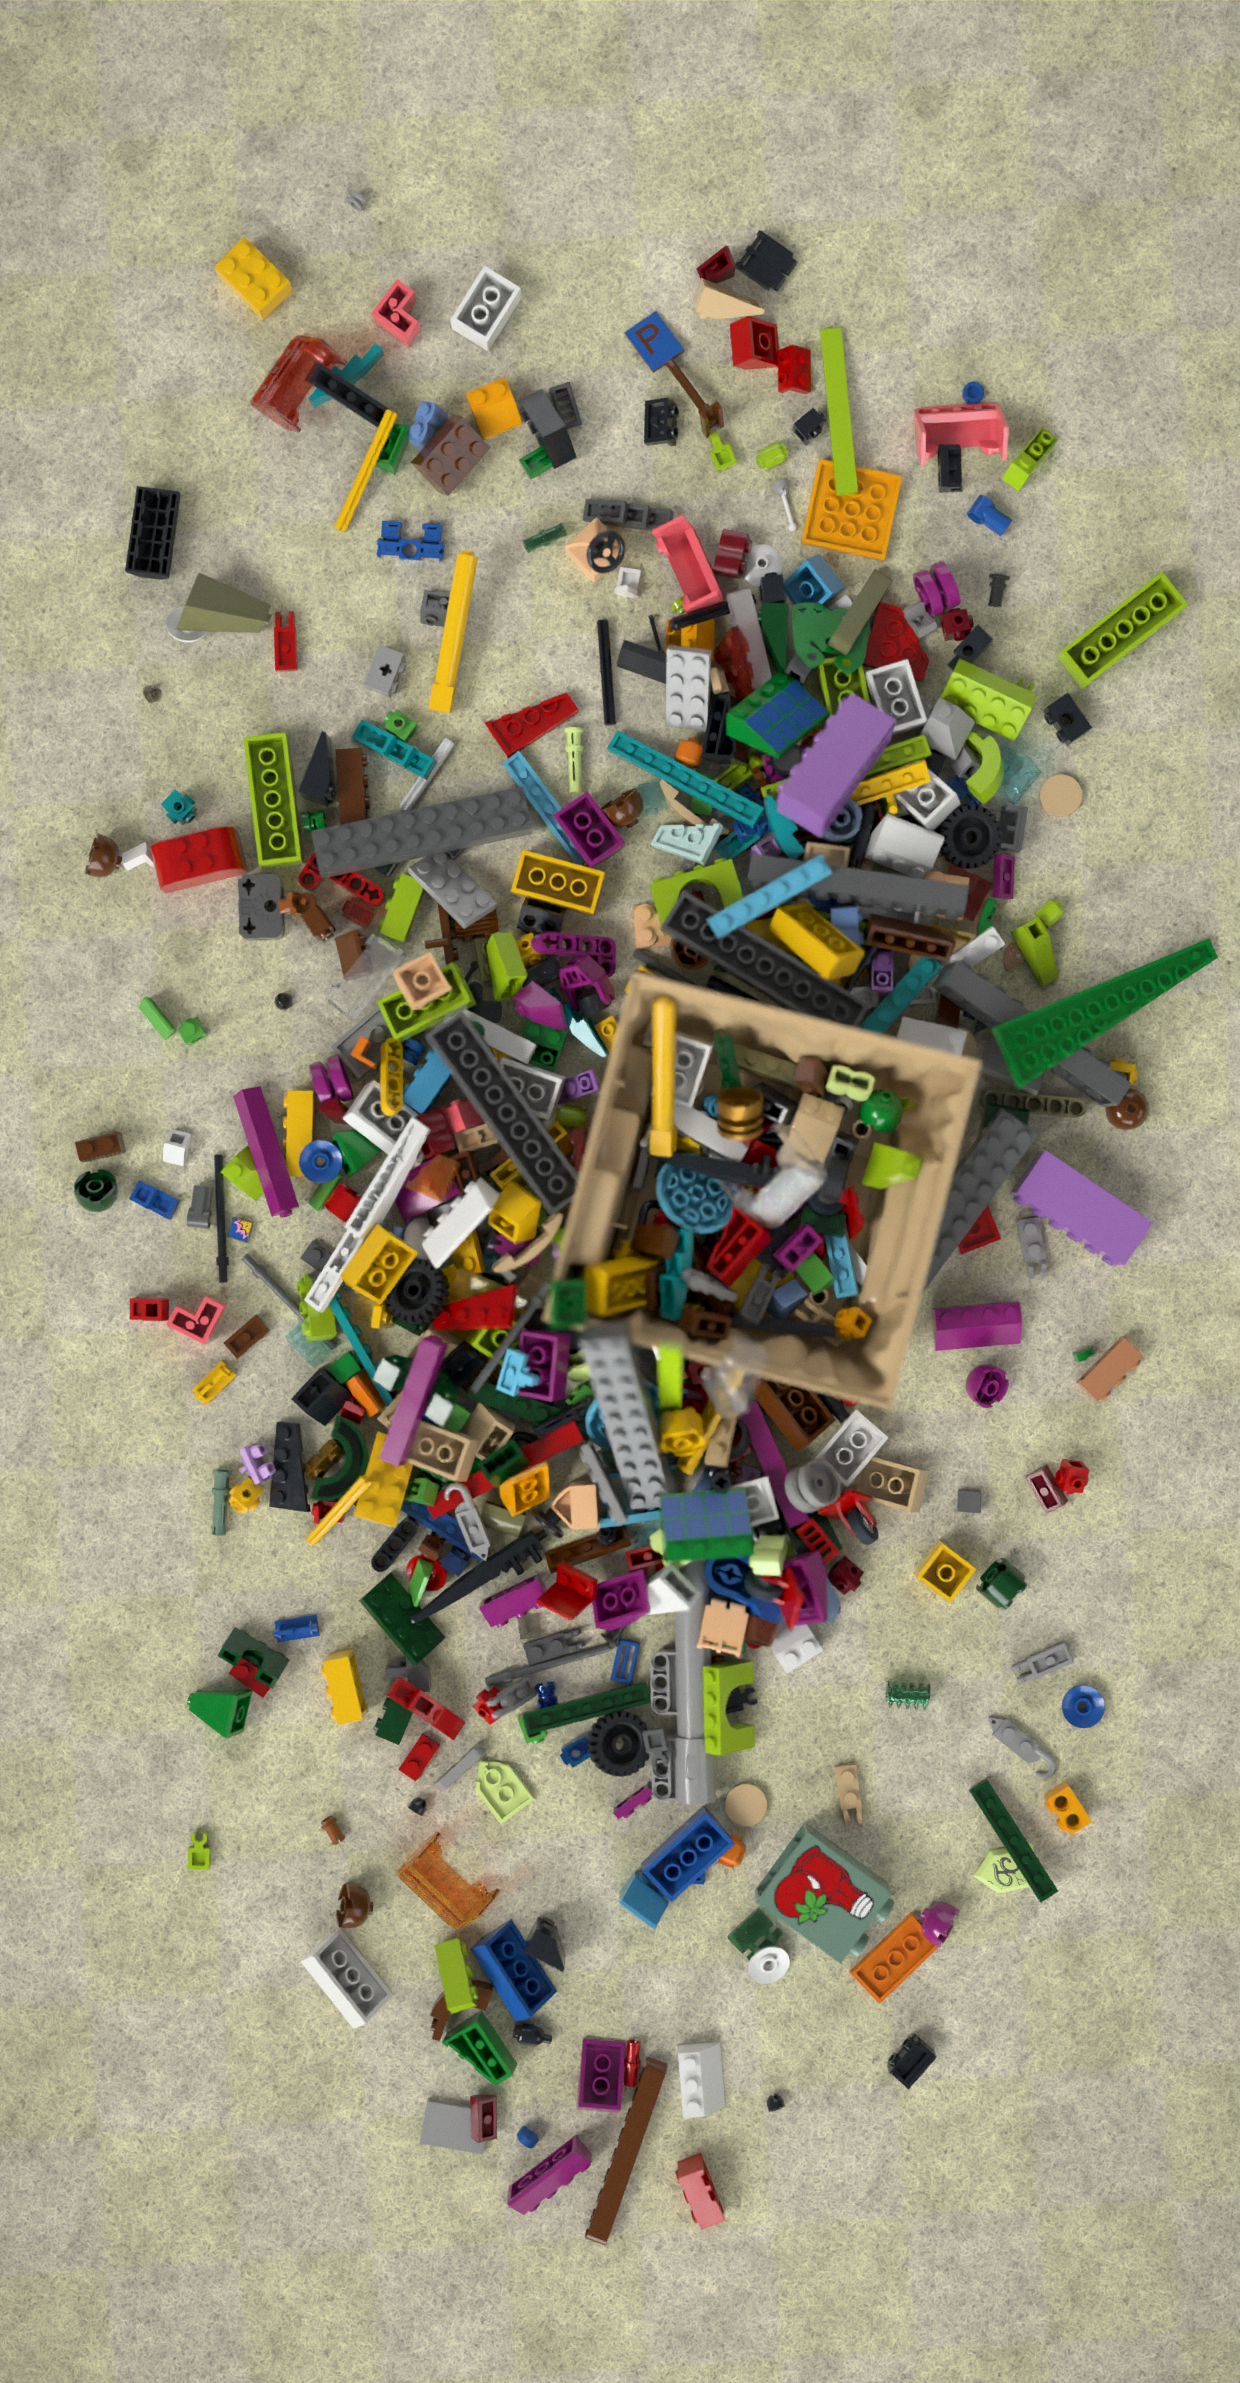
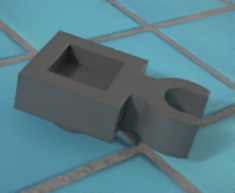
[642,1727,669,1768]

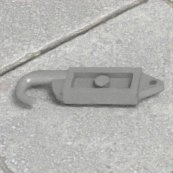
[444,1483,491,1561]
[988,1717,1057,1779]

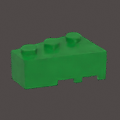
[442,2011,517,2086]

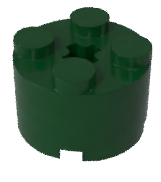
[976,1558,1027,1610]

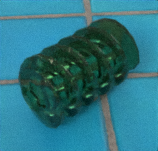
[885,1681,931,1710]

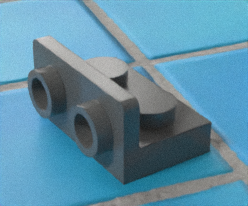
[420,590,450,627]

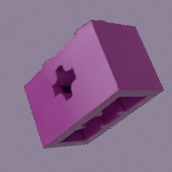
[773,1224,823,1271]

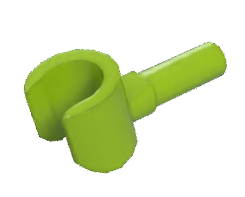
[900,1096,918,1112]

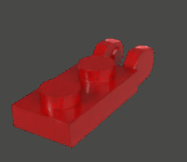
[274,611,298,672]

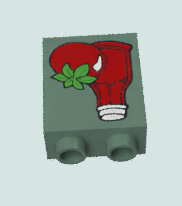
[755,1822,894,1964]

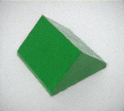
[375,424,410,475]
[551,1281,586,1328]

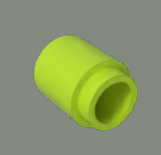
[755,441,789,471]
[1032,899,1064,929]
[555,1105,586,1129]

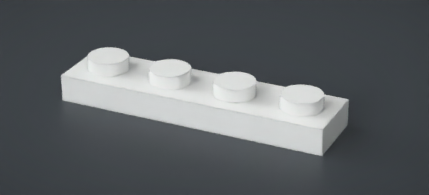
[927,926,1005,993]

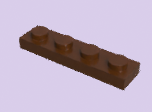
[544,1525,632,1574]

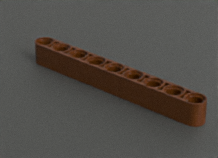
[585,2057,668,2245]

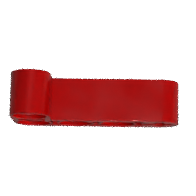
[298,853,385,907]

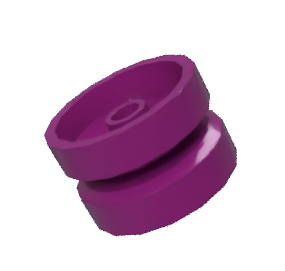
[913,561,961,618]
[309,1055,354,1104]

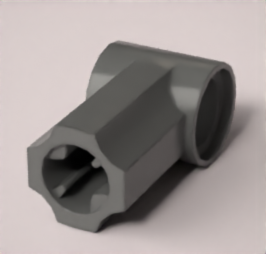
[187,1185,213,1229]

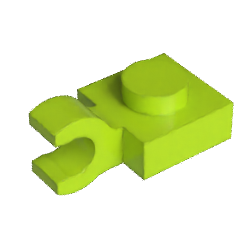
[709,432,737,473]

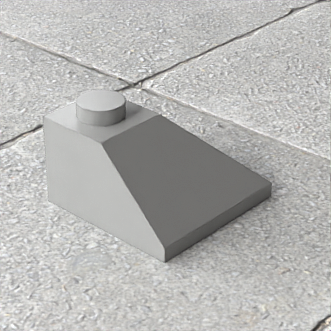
[920,698,975,760]

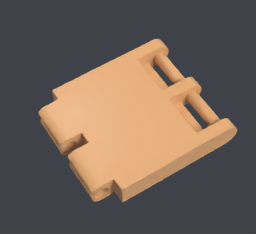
[697,1598,749,1657]

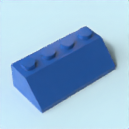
[641,1805,735,1902]
[470,1919,557,2021]

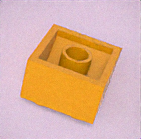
[465,377,522,440]

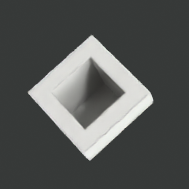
[163,1129,191,1166]

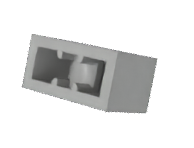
[364,645,407,698]

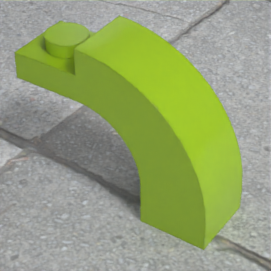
[966,730,1004,804]

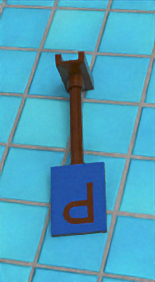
[624,311,724,438]

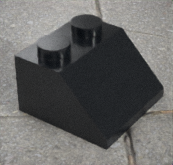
[524,1917,566,1973]

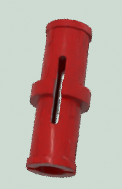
[624,2040,641,2087]

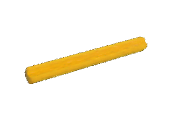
[306,1475,372,1546]

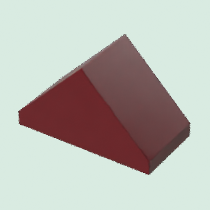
[696,246,736,284]

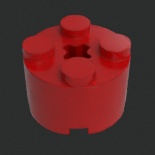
[323,1182,362,1223]

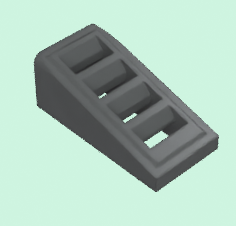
[548,382,582,429]

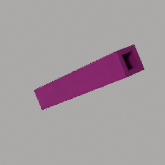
[233,1086,299,1218]
[379,1335,449,1467]
[738,1399,810,1528]

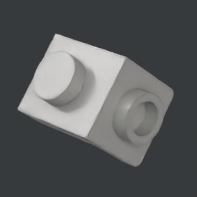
[903,600,938,639]

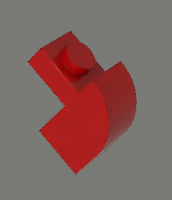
[129,1298,169,1321]

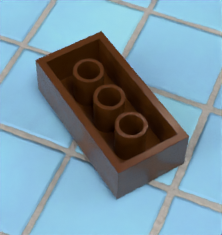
[744,1374,836,1451]

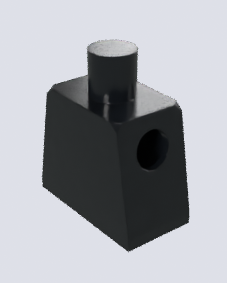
[947,625,993,671]

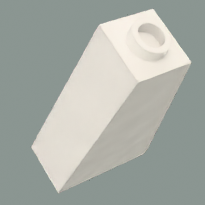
[646,1564,701,1615]

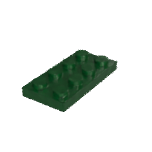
[359,1572,446,1666]

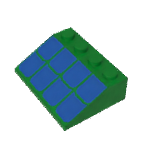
[726,672,830,759]
[659,1488,754,1563]

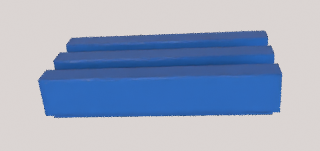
[610,1638,640,1685]

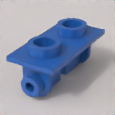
[274,1614,320,1642]

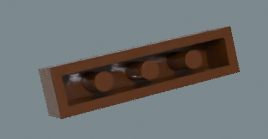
[335,748,371,825]
[864,913,956,962]

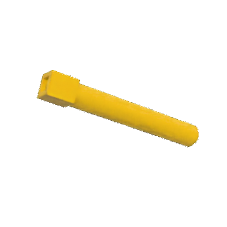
[428,550,478,713]
[650,995,677,1157]

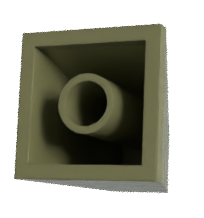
[176,573,272,633]

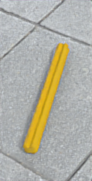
[335,409,398,532]

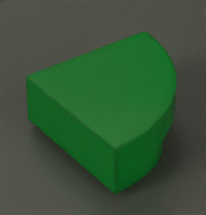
[1072,1347,1095,1362]

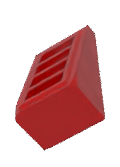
[796,1518,840,1565]

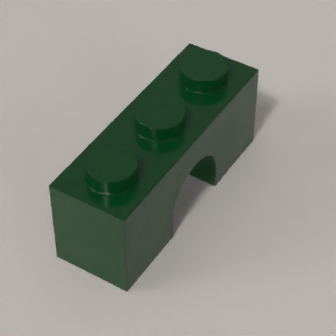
[218,1627,290,1689]

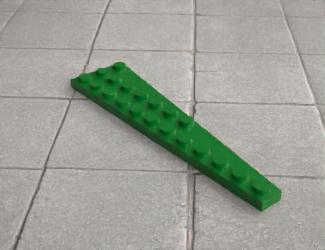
[992,938,1218,1089]

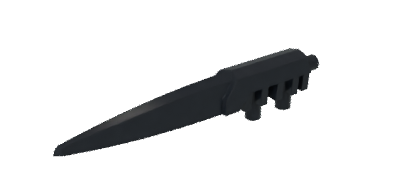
[647,1151,808,1194]
[411,1529,548,1624]

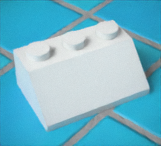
[865,814,944,879]
[678,2042,725,2118]

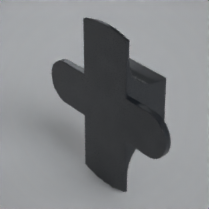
[466,981,502,1023]

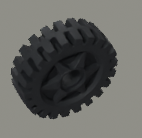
[937,804,1003,869]
[385,1259,450,1325]
[587,1711,650,1777]

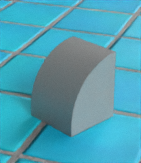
[947,745,982,780]

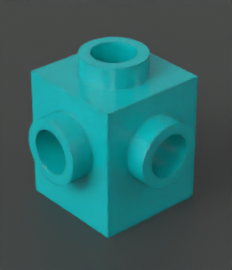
[160,789,197,825]

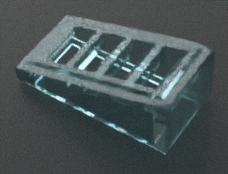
[285,1322,330,1368]

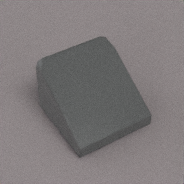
[957,1490,981,1513]

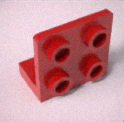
[537,1561,598,1621]

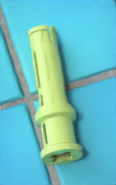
[564,727,584,794]

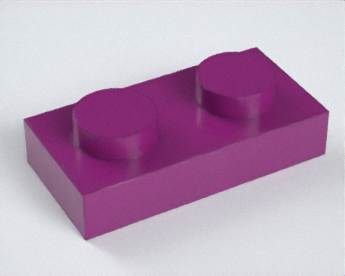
[993,854,1015,900]
[613,1783,653,1820]

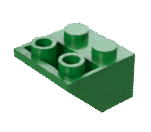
[513,1018,568,1072]

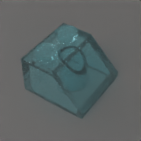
[996,744,1042,805]

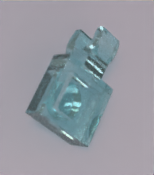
[627,1520,659,1551]

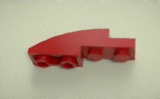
[387,1676,465,1741]

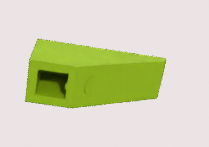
[1002,427,1058,491]
[1011,916,1059,988]
[297,1274,337,1342]

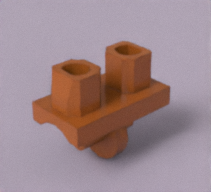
[278,892,316,916]

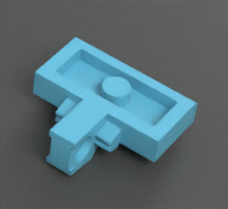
[496,1347,540,1397]

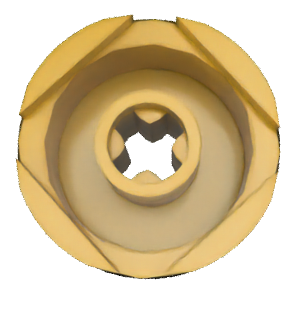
[659,1407,704,1456]

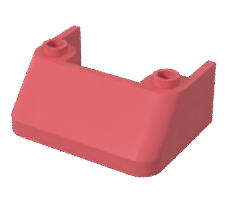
[914,403,1008,466]
[652,515,726,613]

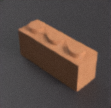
[1076,1337,1143,1402]

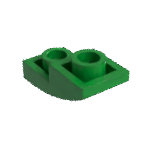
[976,898,997,937]

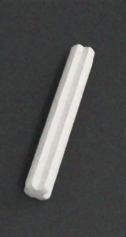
[400,738,454,811]

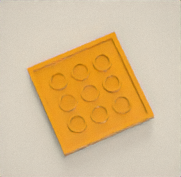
[801,459,902,562]

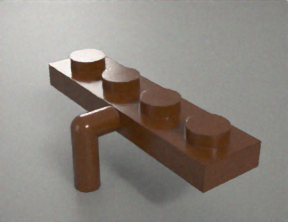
[424,902,459,966]

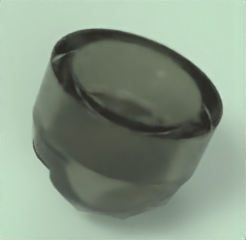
[143,685,162,704]

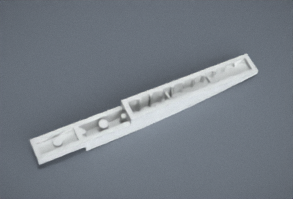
[304,1117,429,1313]

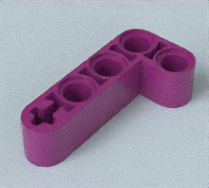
[531,932,616,977]

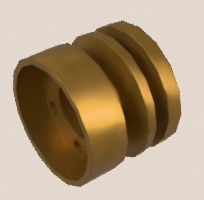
[717,1087,763,1141]

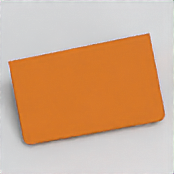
[350,1036,379,1070]
[345,1371,386,1418]

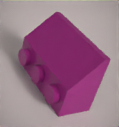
[553,791,625,868]
[518,1330,571,1402]
[479,1574,547,1628]

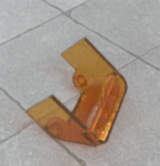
[397,1831,500,1930]

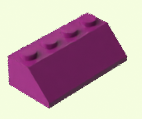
[931,1301,1022,1351]
[507,2135,592,2215]

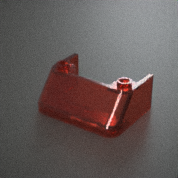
[250,335,347,433]

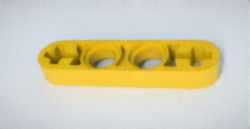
[380,1037,403,1116]

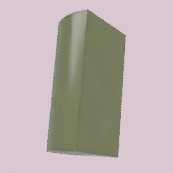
[481,1500,526,1538]

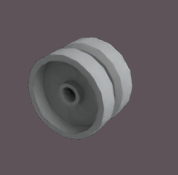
[785,1459,841,1513]

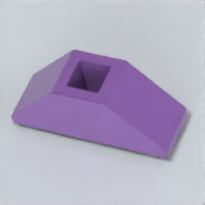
[869,947,894,993]
[558,1069,601,1105]

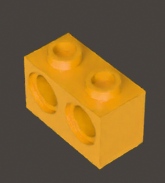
[1044,1781,1092,1836]

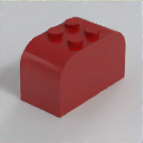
[150,827,248,893]

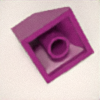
[514,981,568,1031]

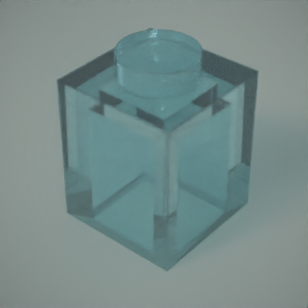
[638,782,662,816]

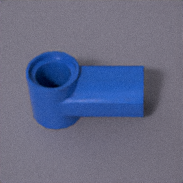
[967,495,1012,537]

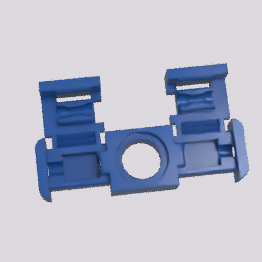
[377,521,444,562]
[733,783,771,843]

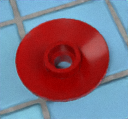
[406,1555,447,1591]

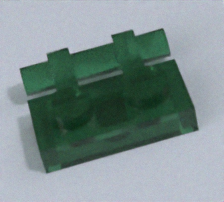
[727,1907,783,1961]

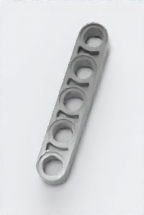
[727,587,772,694]

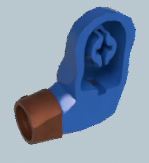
[704,1556,783,1647]

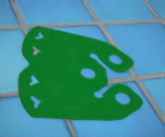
[791,602,870,674]

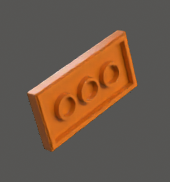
[850,1912,938,2004]

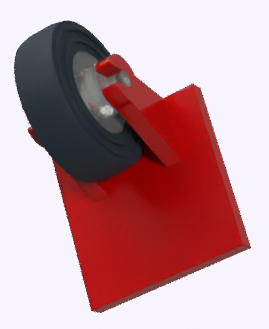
[808,1177,865,1240]
[817,1489,879,1545]
[745,1567,804,1630]

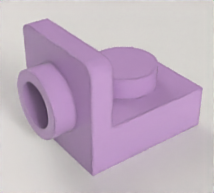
[747,835,783,860]

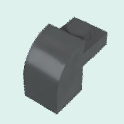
[385,1658,431,1692]

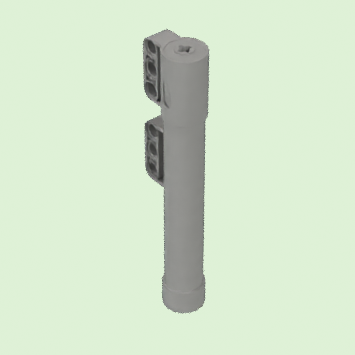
[650,1559,716,1804]

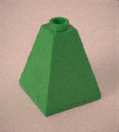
[329,1130,382,1178]
[187,1689,253,1739]

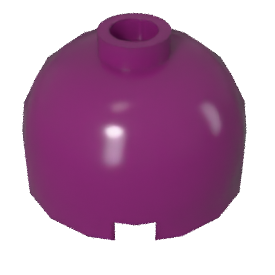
[965,1364,1009,1408]
[920,1902,960,1948]

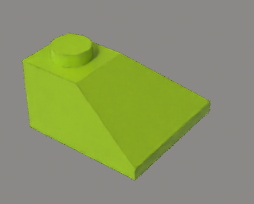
[221,1145,264,1201]

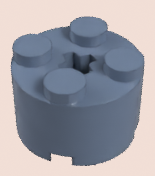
[821,798,862,844]

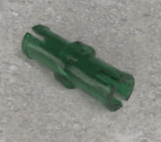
[522,523,567,553]

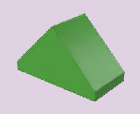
[403,1478,439,1506]

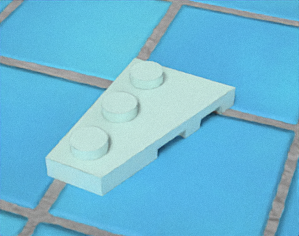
[651,823,724,865]

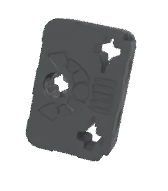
[238,874,285,941]

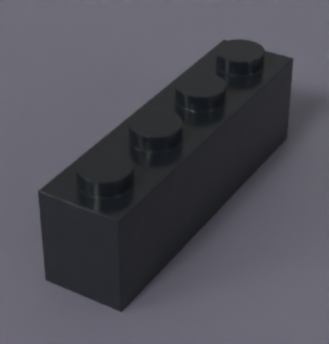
[305,361,392,428]

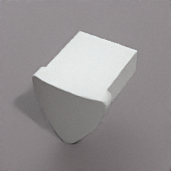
[614,567,641,598]
[122,842,155,871]

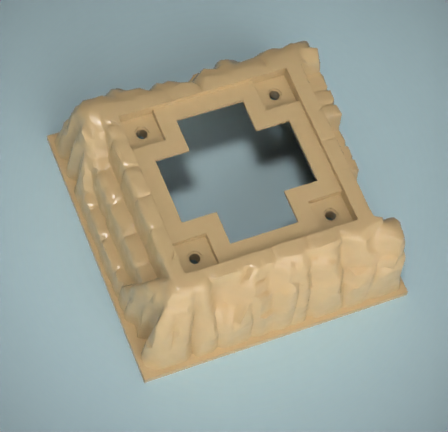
[543,972,981,1410]

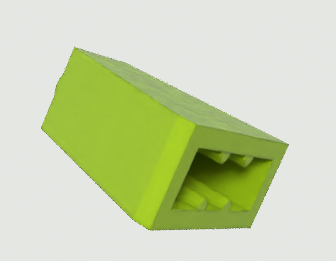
[486,932,528,1001]
[862,1143,924,1189]

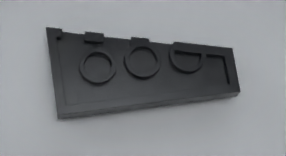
[269,1421,311,1512]

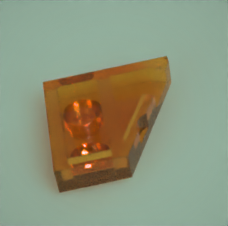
[405,1154,460,1203]

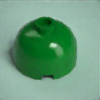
[859,1090,903,1132]

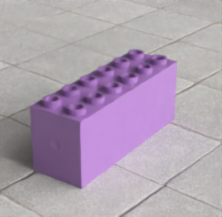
[776,693,896,838]
[1010,1150,1153,1267]

